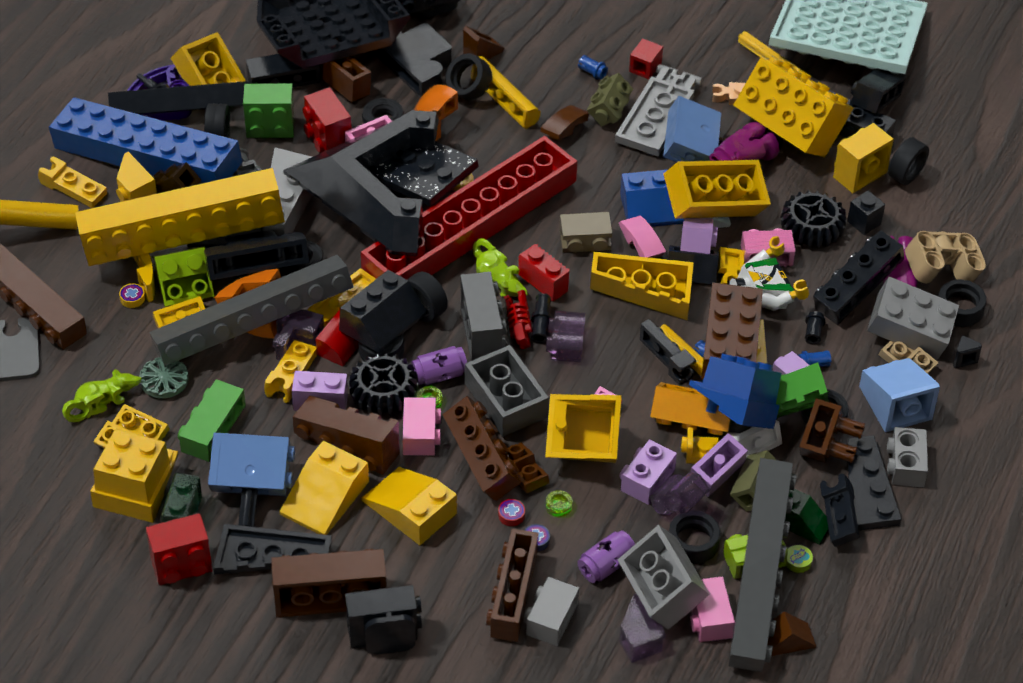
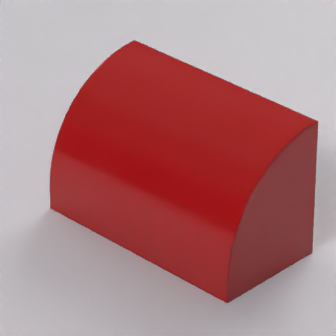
[316,309,358,367]

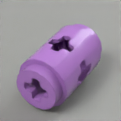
[411,346,467,386]
[577,531,635,583]

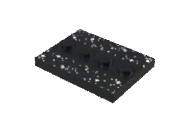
[367,142,479,207]

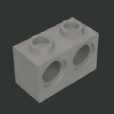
[887,427,928,487]

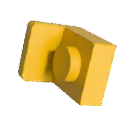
[681,427,718,464]

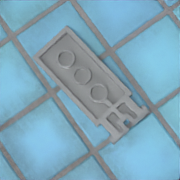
[615,64,703,156]

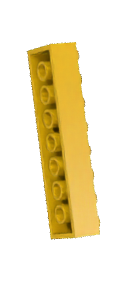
[75,168,285,266]

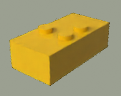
[663,160,771,219]

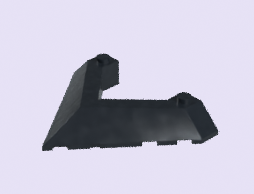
[283,110,440,256]

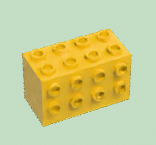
[733,56,854,157]

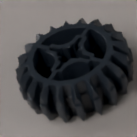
[780,190,847,248]
[349,352,419,416]

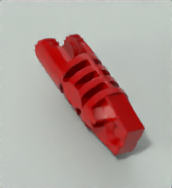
[504,290,533,349]

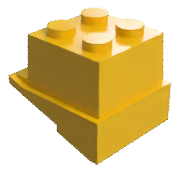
[545,394,622,463]
[90,429,178,523]

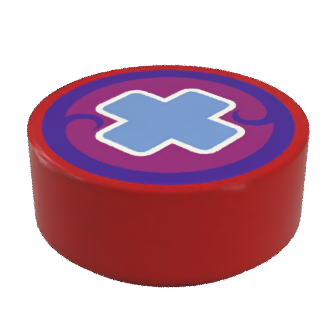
[498,499,525,526]

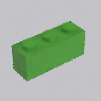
[178,379,246,462]

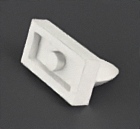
[727,420,782,458]

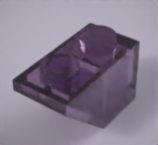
[619,594,665,663]

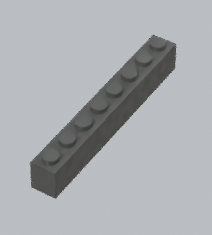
[149,255,354,366]
[728,458,796,672]

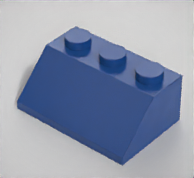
[620,170,684,227]

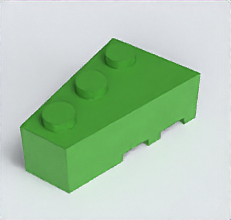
[776,362,829,418]

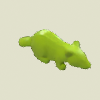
[473,238,528,297]
[62,369,142,423]

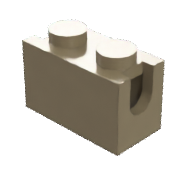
[559,212,612,253]

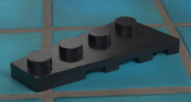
[847,435,901,531]
[213,524,332,575]

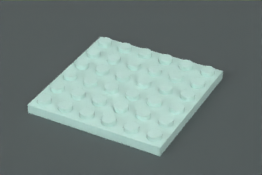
[769,0,928,74]

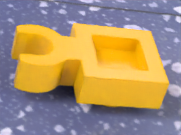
[718,247,744,284]

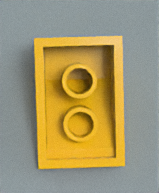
[171,32,246,86]
[280,441,369,535]
[362,467,457,546]

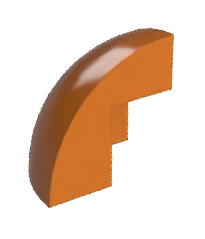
[414,85,458,140]
[214,269,282,338]

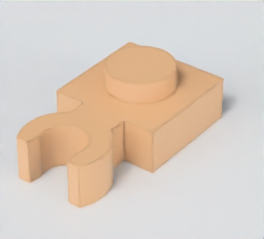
[712,82,745,105]

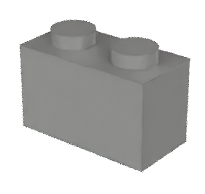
[523,577,579,646]

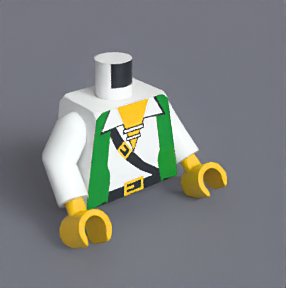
[730,236,809,311]

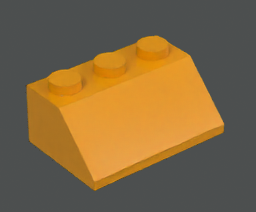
[650,382,732,435]

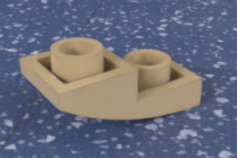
[878,341,938,374]

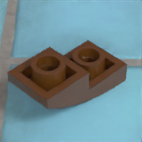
[540,105,589,140]
[506,442,550,493]

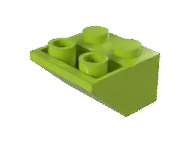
[153,247,214,306]

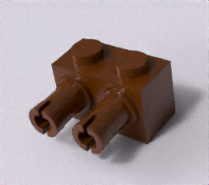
[799,398,866,463]

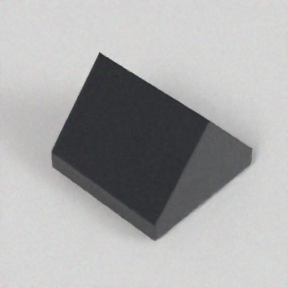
[953,335,982,368]

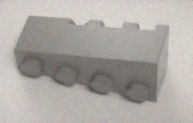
[262,147,312,236]

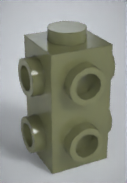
[587,73,633,127]
[730,450,776,512]

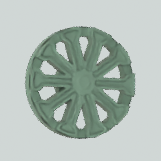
[139,357,189,398]

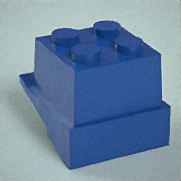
[689,353,782,429]

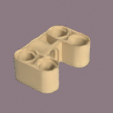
[905,231,986,284]

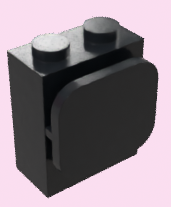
[345,585,422,655]

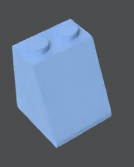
[859,358,940,432]

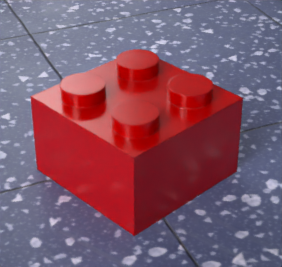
[302,87,351,152]
[146,513,212,585]

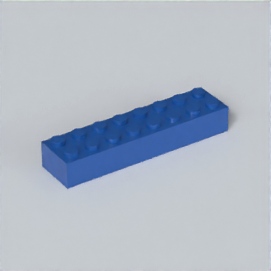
[49,97,243,184]

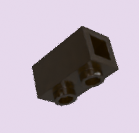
[152,162,202,194]

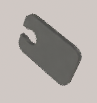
[0,318,40,381]

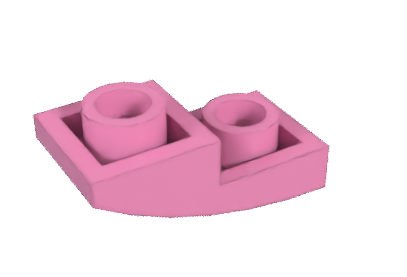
[618,216,666,258]

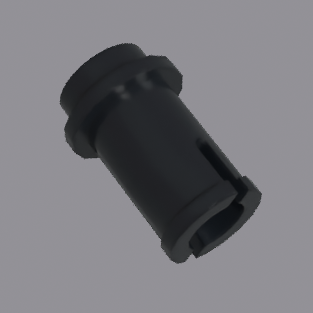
[804,311,826,344]

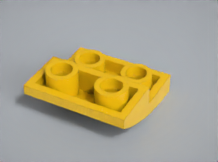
[93,404,170,449]

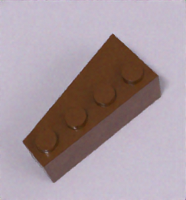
[292,396,400,475]

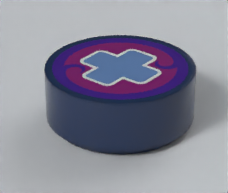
[525,524,550,552]

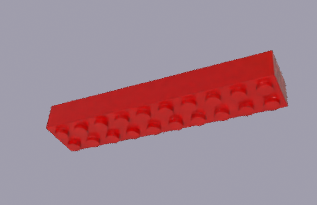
[361,136,577,280]

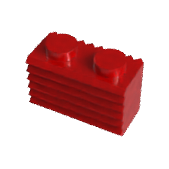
[518,244,569,301]

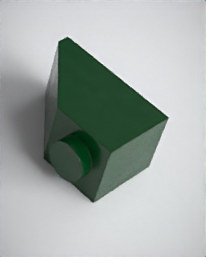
[785,489,829,545]

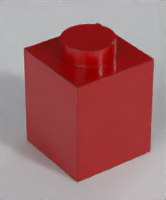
[629,39,663,79]

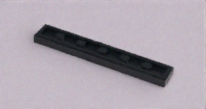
[108,81,250,115]

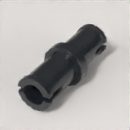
[531,293,552,343]

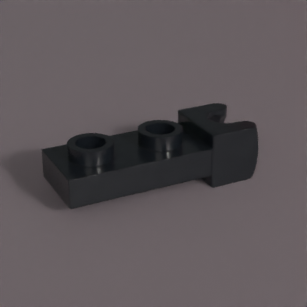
[639,319,696,384]
[820,474,860,547]

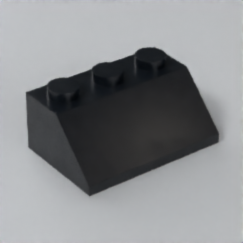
[339,270,427,353]

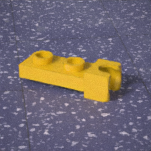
[38,157,107,208]
[264,340,317,403]

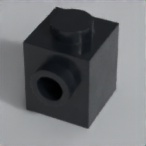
[847,191,885,235]

